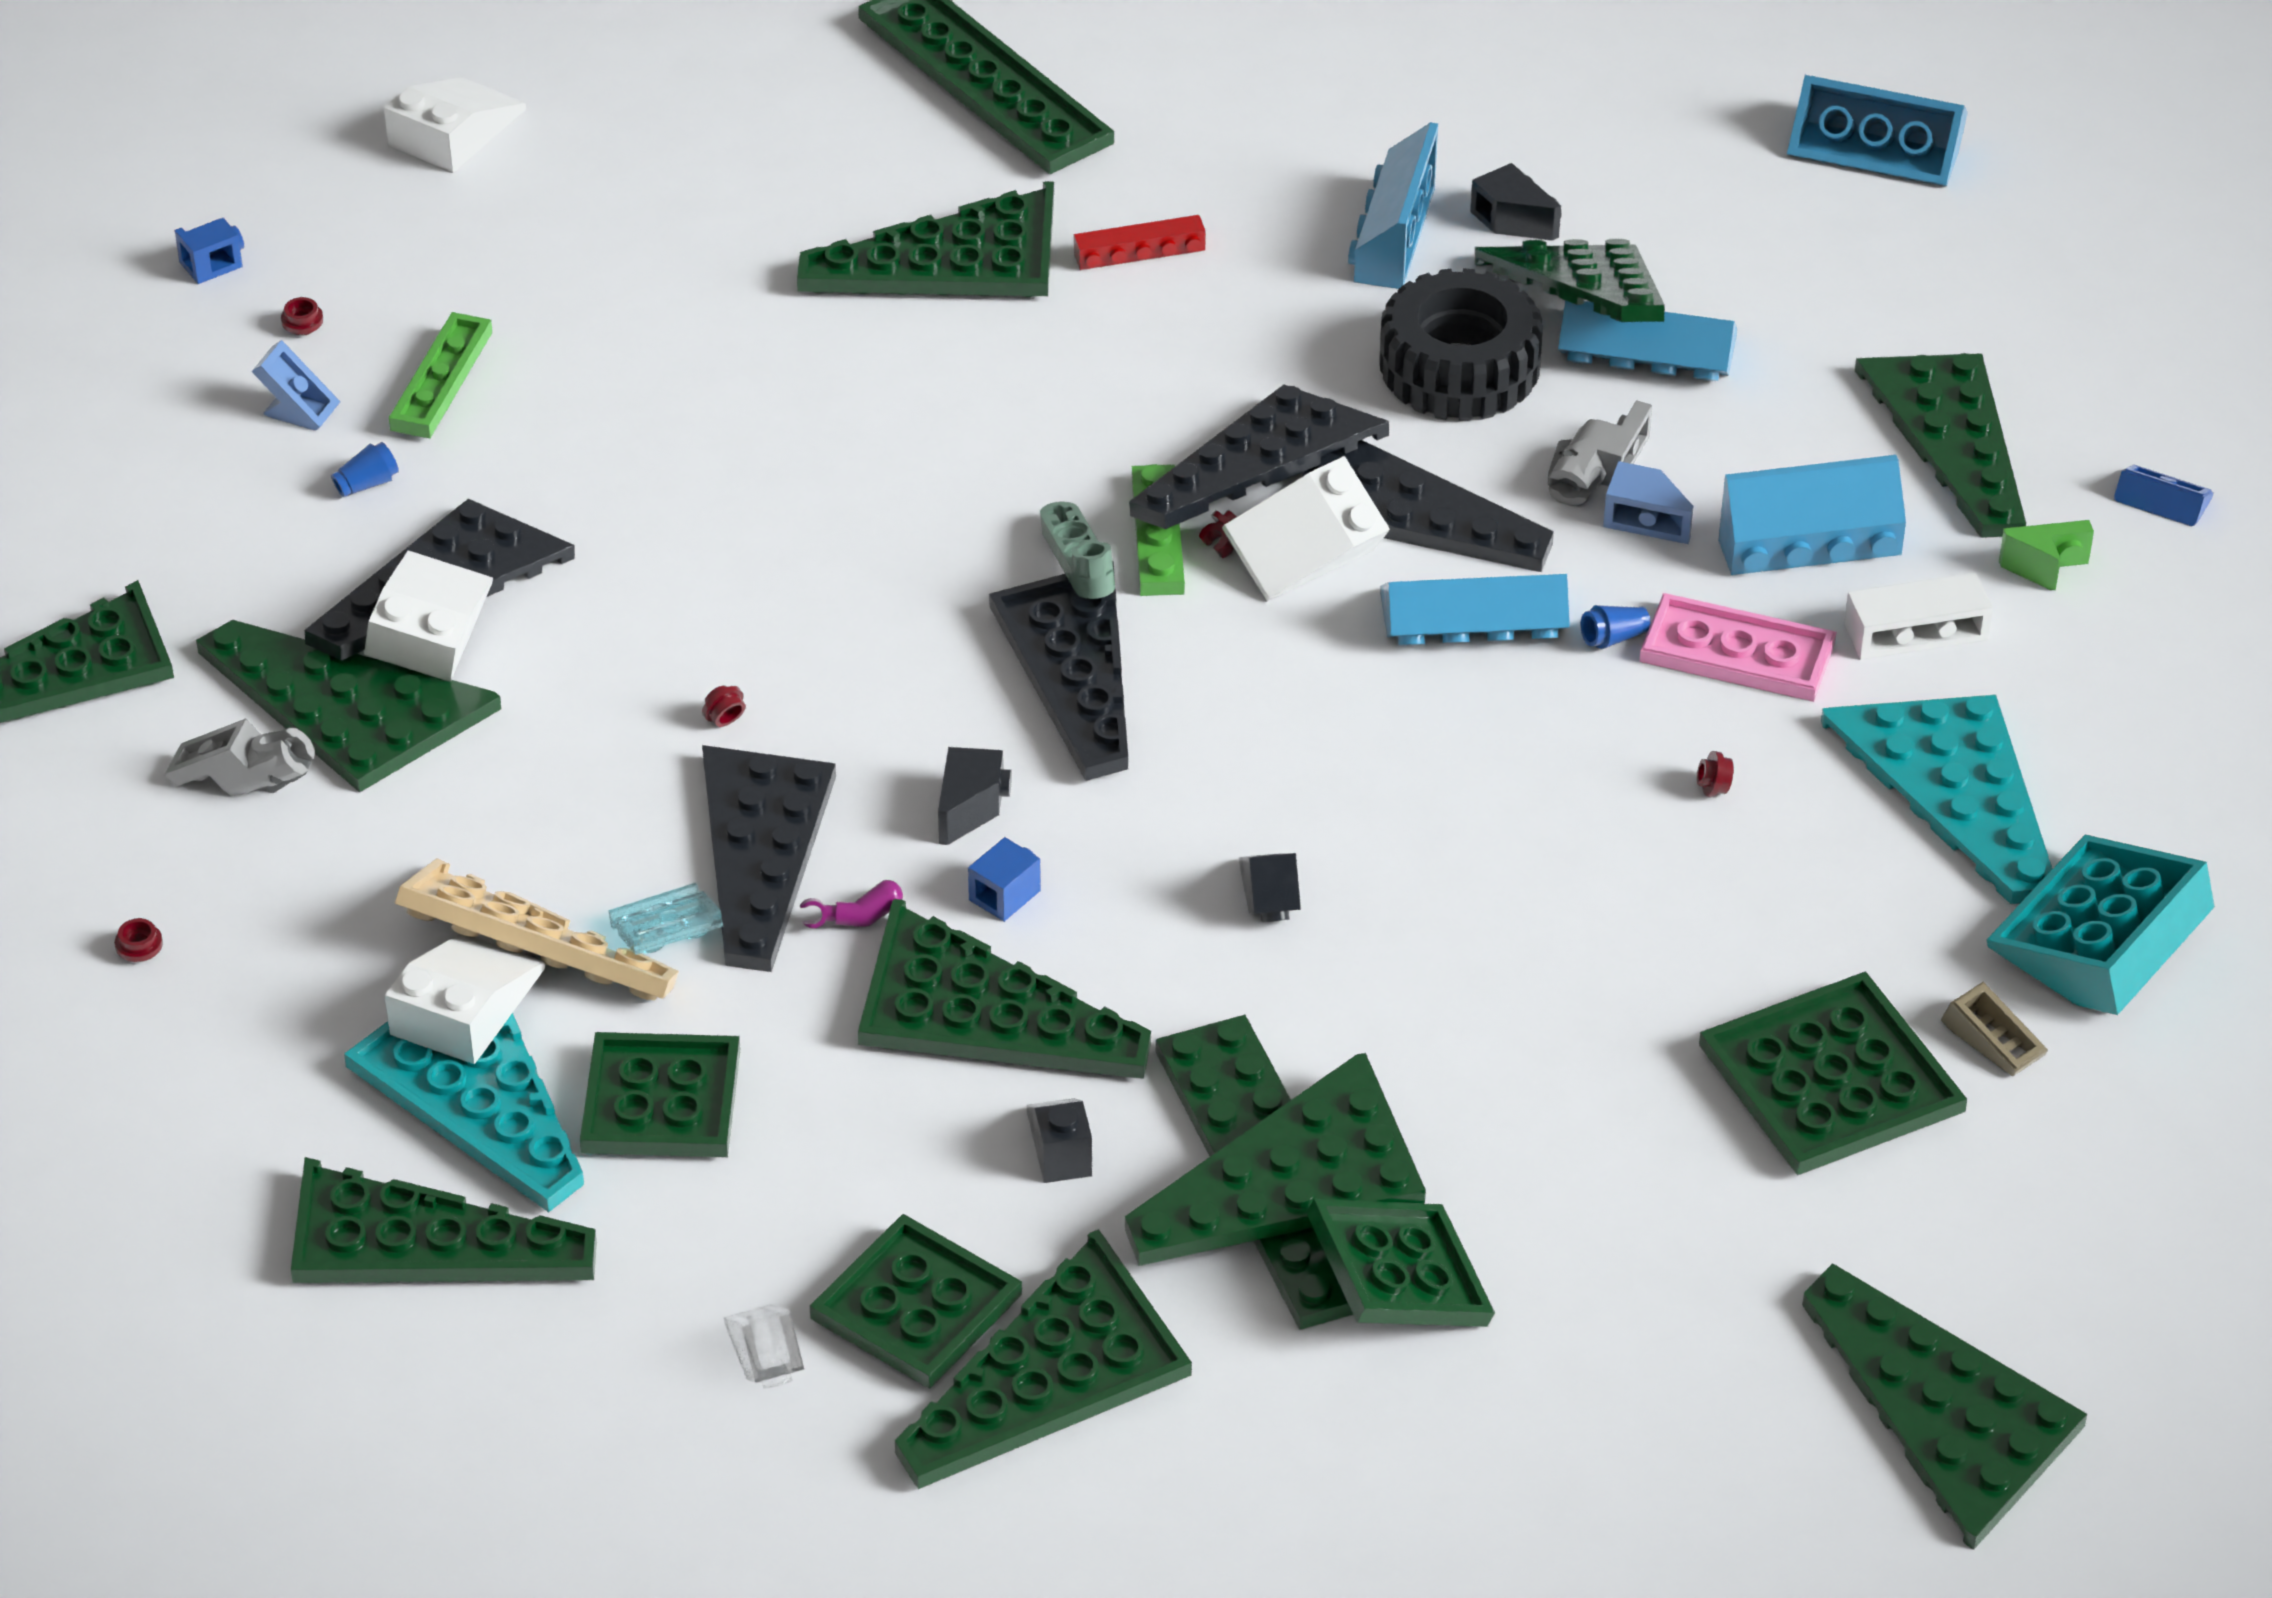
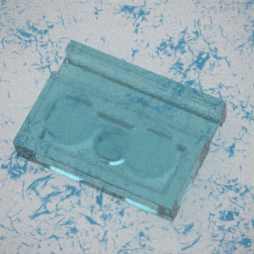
[608,883,723,955]

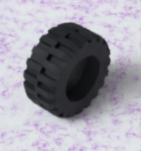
[1379,268,1543,421]

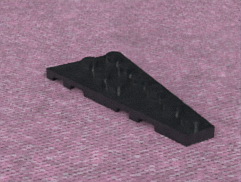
[989,561,1128,781]
[702,745,836,972]

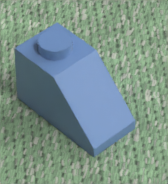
[1603,461,1694,544]

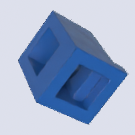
[174,217,244,284]

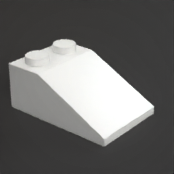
[384,77,526,173]
[1222,456,1390,602]
[364,551,493,682]
[385,934,545,1064]

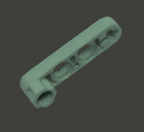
[1040,501,1115,599]

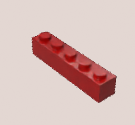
[1074,215,1206,270]

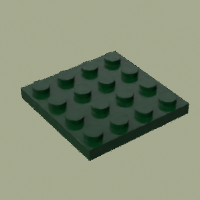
[1699,971,1967,1176]

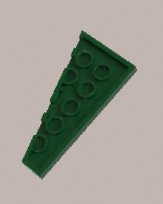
[0,580,174,723]

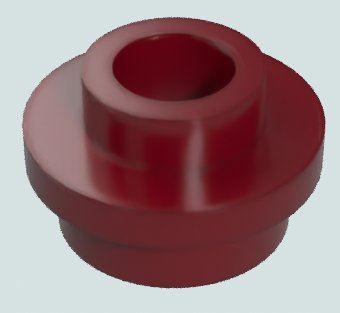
[281,297,324,335]
[702,685,746,727]
[1697,751,1734,797]
[114,918,163,962]

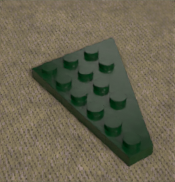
[797,181,1054,297]
[895,1229,1192,1489]
[1802,1263,2087,1549]

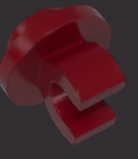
[1199,510,1237,559]

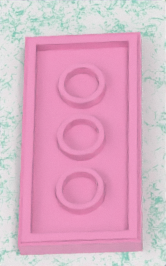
[1639,593,1837,702]

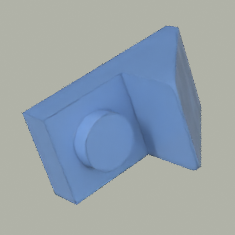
[251,340,340,430]

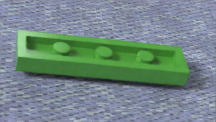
[389,312,493,439]
[1132,464,1185,596]

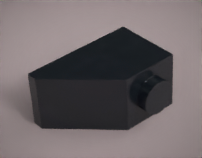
[938,747,1012,845]
[1239,853,1301,922]
[1026,1098,1092,1183]

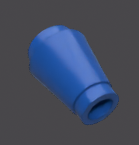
[331,442,399,497]
[1580,605,1650,649]

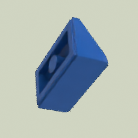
[2114,464,2214,526]

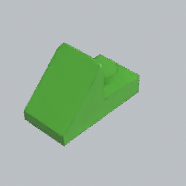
[1999,520,2094,590]

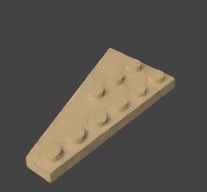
[395,858,679,1000]

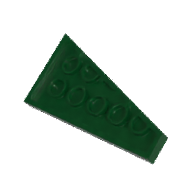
[1854,353,2026,538]
[291,1157,597,1283]

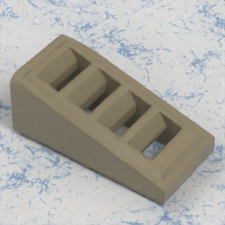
[1941,982,2048,1077]

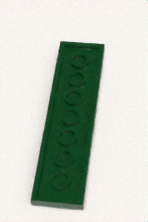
[858,0,1114,175]
[1155,1014,1353,1330]

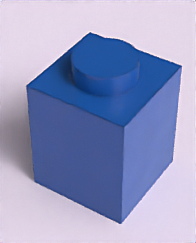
[968,837,1041,922]

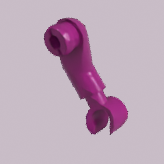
[799,880,903,928]

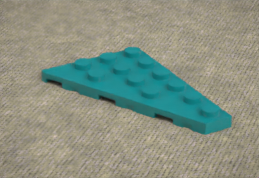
[1821,694,2053,904]
[344,1012,584,1212]

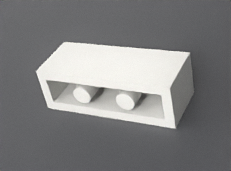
[1844,572,1993,660]

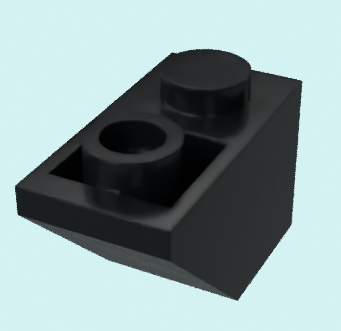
[1470,163,1562,241]

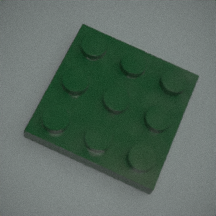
[580,1032,741,1157]
[1307,1199,1495,1327]
[809,1214,1022,1389]

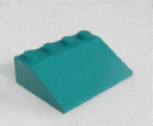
[1986,834,2215,1015]

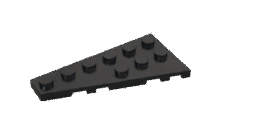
[1129,384,1389,529]
[1302,440,1554,572]
[304,498,575,660]

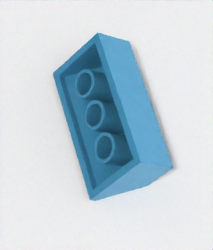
[1787,75,1968,186]
[1348,122,1439,289]
[1558,300,1738,381]
[1718,455,1906,575]
[1380,574,1570,645]

